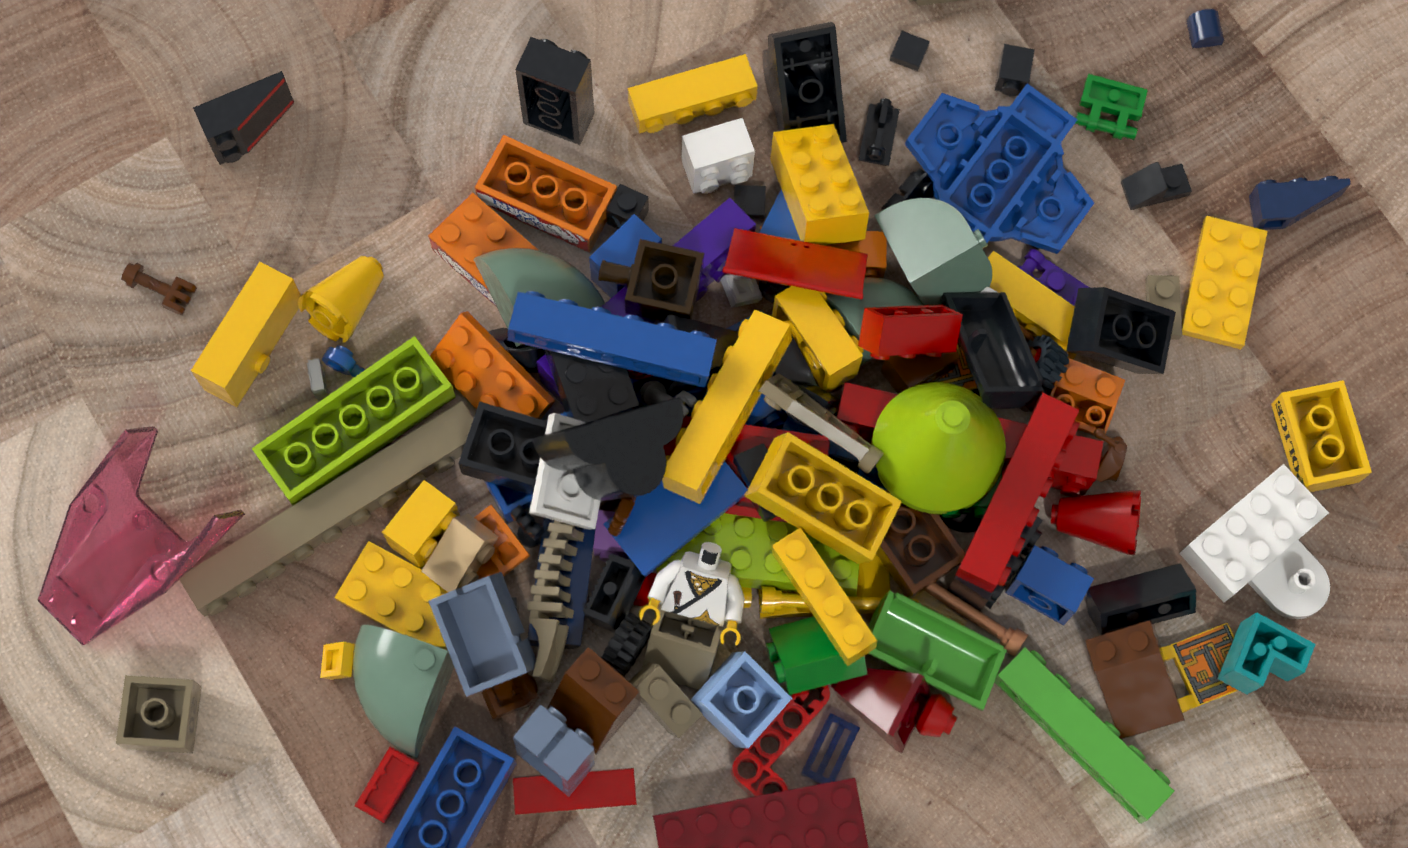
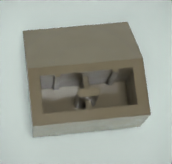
[642,604,725,690]

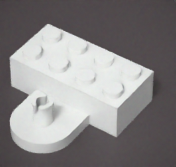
[1179,464,1330,619]

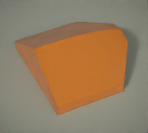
[474,504,530,579]

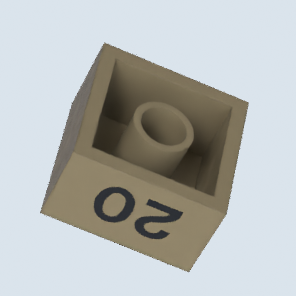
[116,675,202,753]

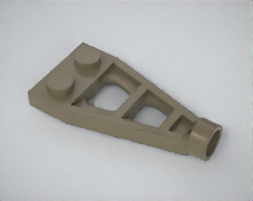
[759,373,884,474]

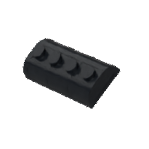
[941,292,1044,409]

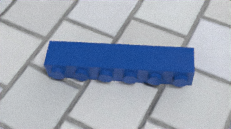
[507,291,717,388]

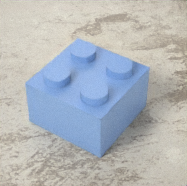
[690,651,792,748]

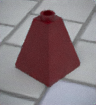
[831,668,932,753]

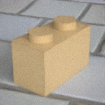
[421,514,499,592]

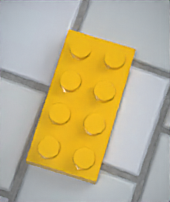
[1182,216,1268,350]
[334,541,448,651]

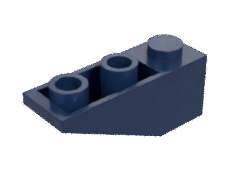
[1249,176,1351,230]

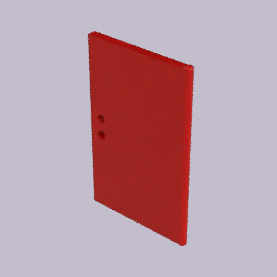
[722,228,868,300]

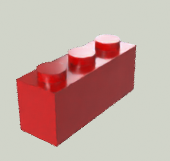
[858,305,963,360]

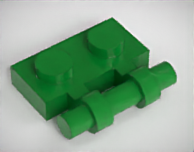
[1075,73,1148,140]

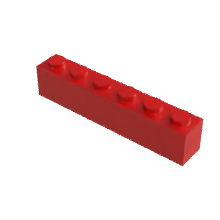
[955,393,1080,593]

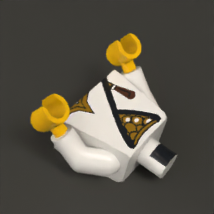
[639,542,744,646]

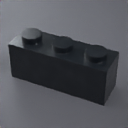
[1087,563,1196,635]

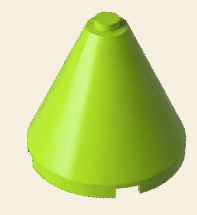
[872,382,1006,514]

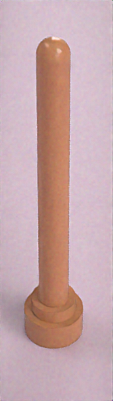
[923,583,1028,657]

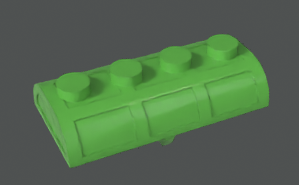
[868,591,1007,711]

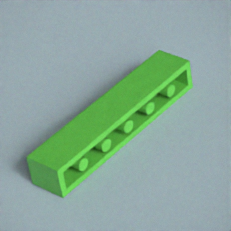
[995,648,1175,824]

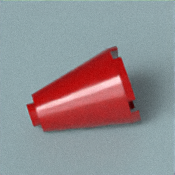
[1051,490,1141,556]

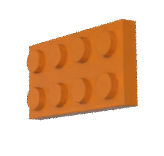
[430,311,556,419]

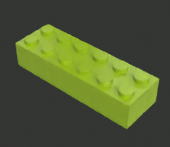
[251,336,456,506]
[656,513,859,596]

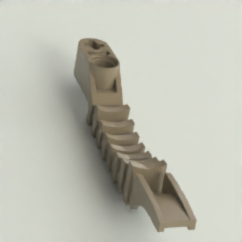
[527,501,602,682]

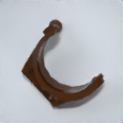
[1094,428,1127,482]

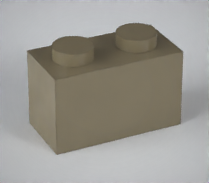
[628,661,703,738]

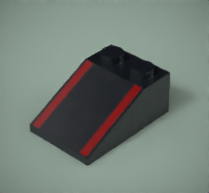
[193,71,294,165]

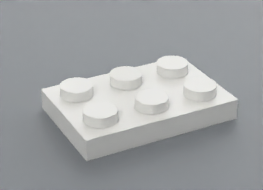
[529,413,601,530]

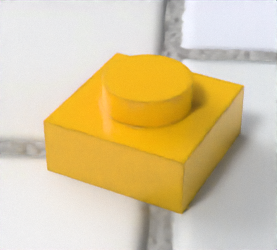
[320,642,355,680]

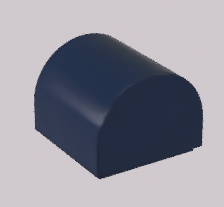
[1186,9,1224,49]

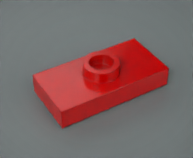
[355,746,420,824]

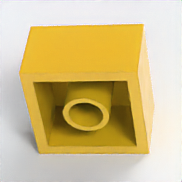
[382,480,460,569]

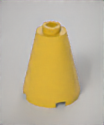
[297,256,384,343]

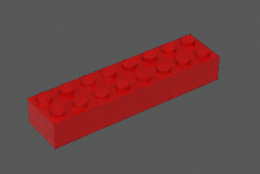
[837,382,1103,497]

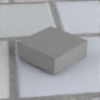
[307,358,328,400]

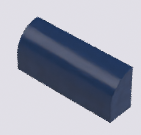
[528,517,596,649]

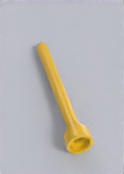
[760,586,920,613]

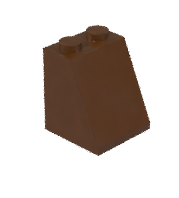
[547,647,641,755]

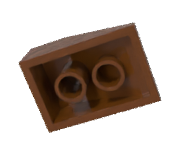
[1085,620,1185,739]

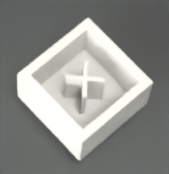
[682,118,755,194]

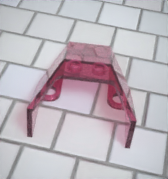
[37,426,245,646]

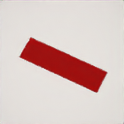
[513,768,637,815]

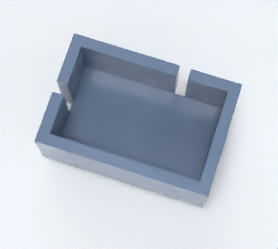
[429,572,536,697]
[513,704,595,797]

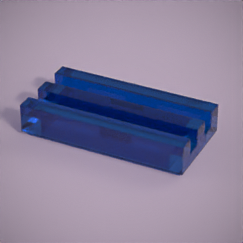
[800,713,860,783]

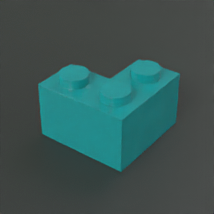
[1217,613,1316,695]

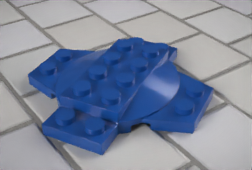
[904,83,1094,254]

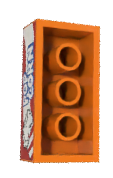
[475,135,617,253]
[428,192,538,307]

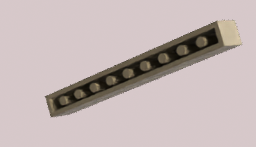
[178,401,474,617]

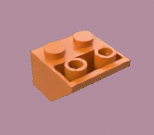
[1048,357,1125,435]

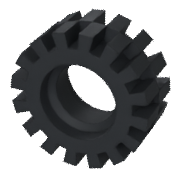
[601,612,653,677]

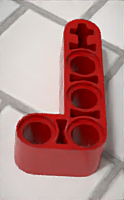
[731,685,830,797]

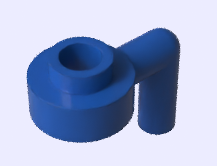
[322,345,366,377]

